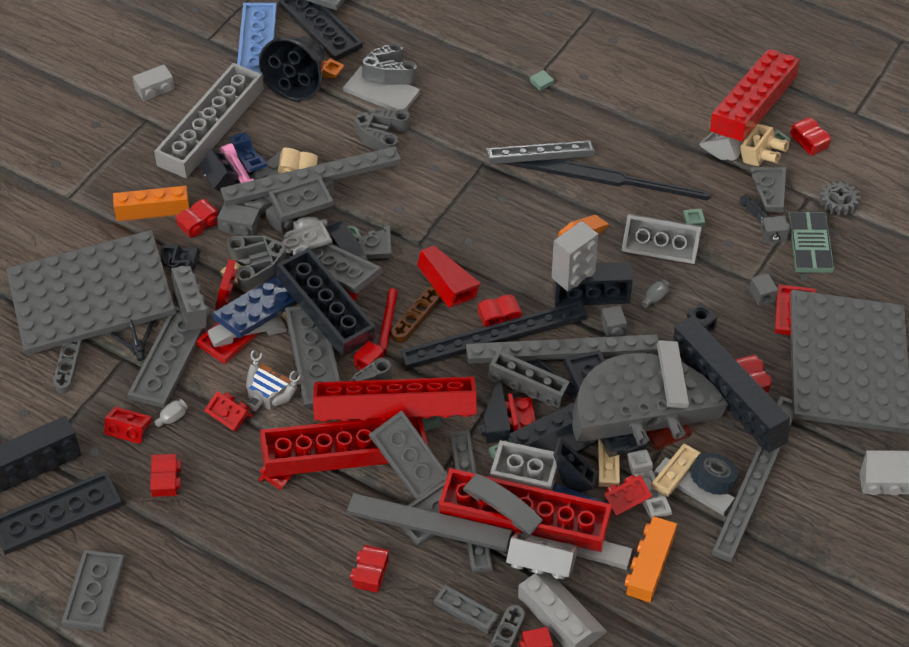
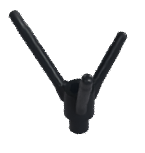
[111,319,155,361]

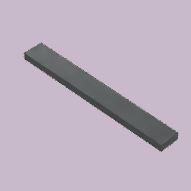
[450,430,493,573]
[347,493,512,552]

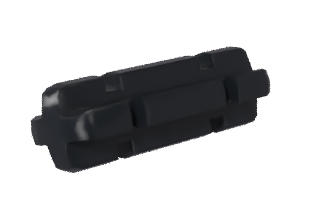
[739,194,768,223]

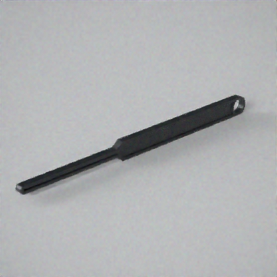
[500,159,710,200]

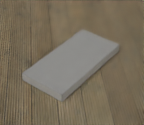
[343,66,420,110]

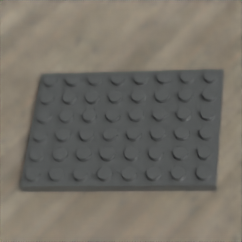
[6,230,176,355]
[790,290,909,434]

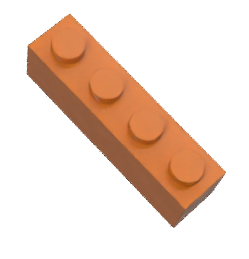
[113,186,189,221]
[624,516,677,603]

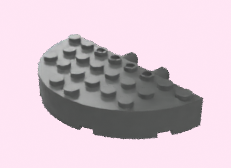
[572,353,728,445]

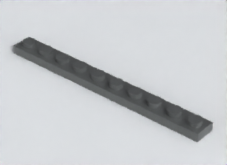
[221,147,401,206]
[466,334,659,364]
[712,396,794,563]

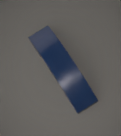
[229,132,267,172]

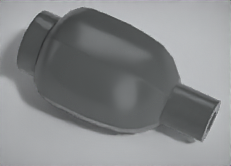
[642,279,670,308]

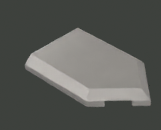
[282,220,332,254]

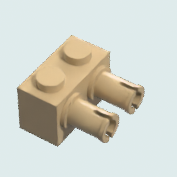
[740,124,789,166]

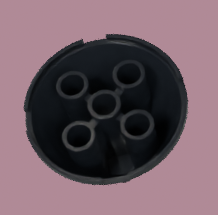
[259,36,325,102]

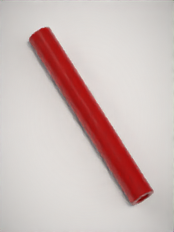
[378,288,398,354]

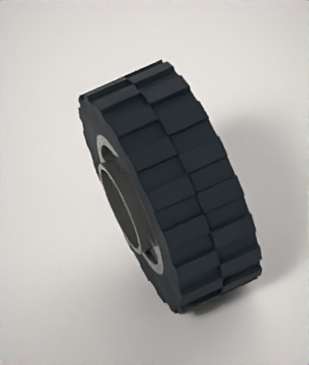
[690,452,738,495]

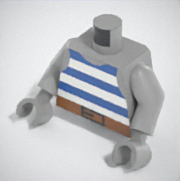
[246,350,304,411]

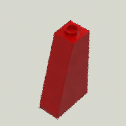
[417,245,481,308]

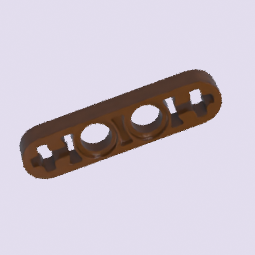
[392,287,441,343]

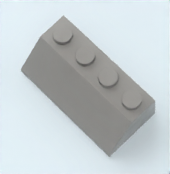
[621,214,702,264]
[860,450,909,495]
[518,573,607,647]

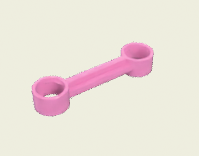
[221,143,254,183]

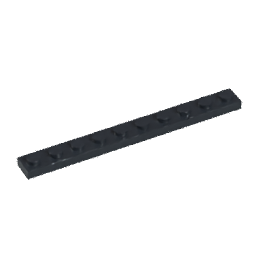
[400,300,588,370]

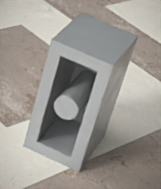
[133,65,175,101]

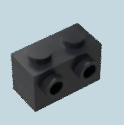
[199,149,239,191]

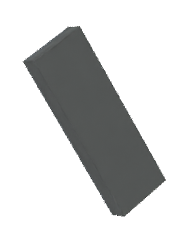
[434,585,499,634]

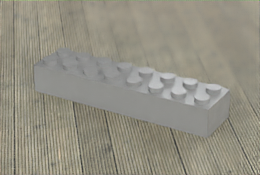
[154,63,264,179]

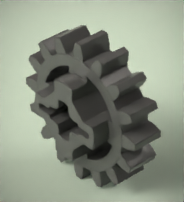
[819,181,860,216]

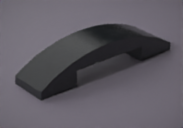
[326,221,369,261]

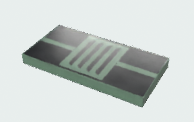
[788,212,834,273]

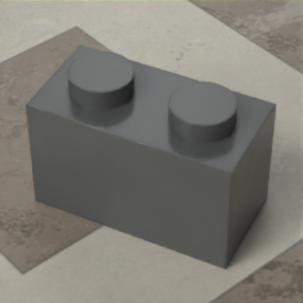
[217,203,261,236]

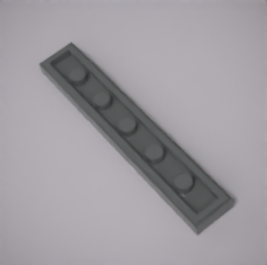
[486,141,595,164]

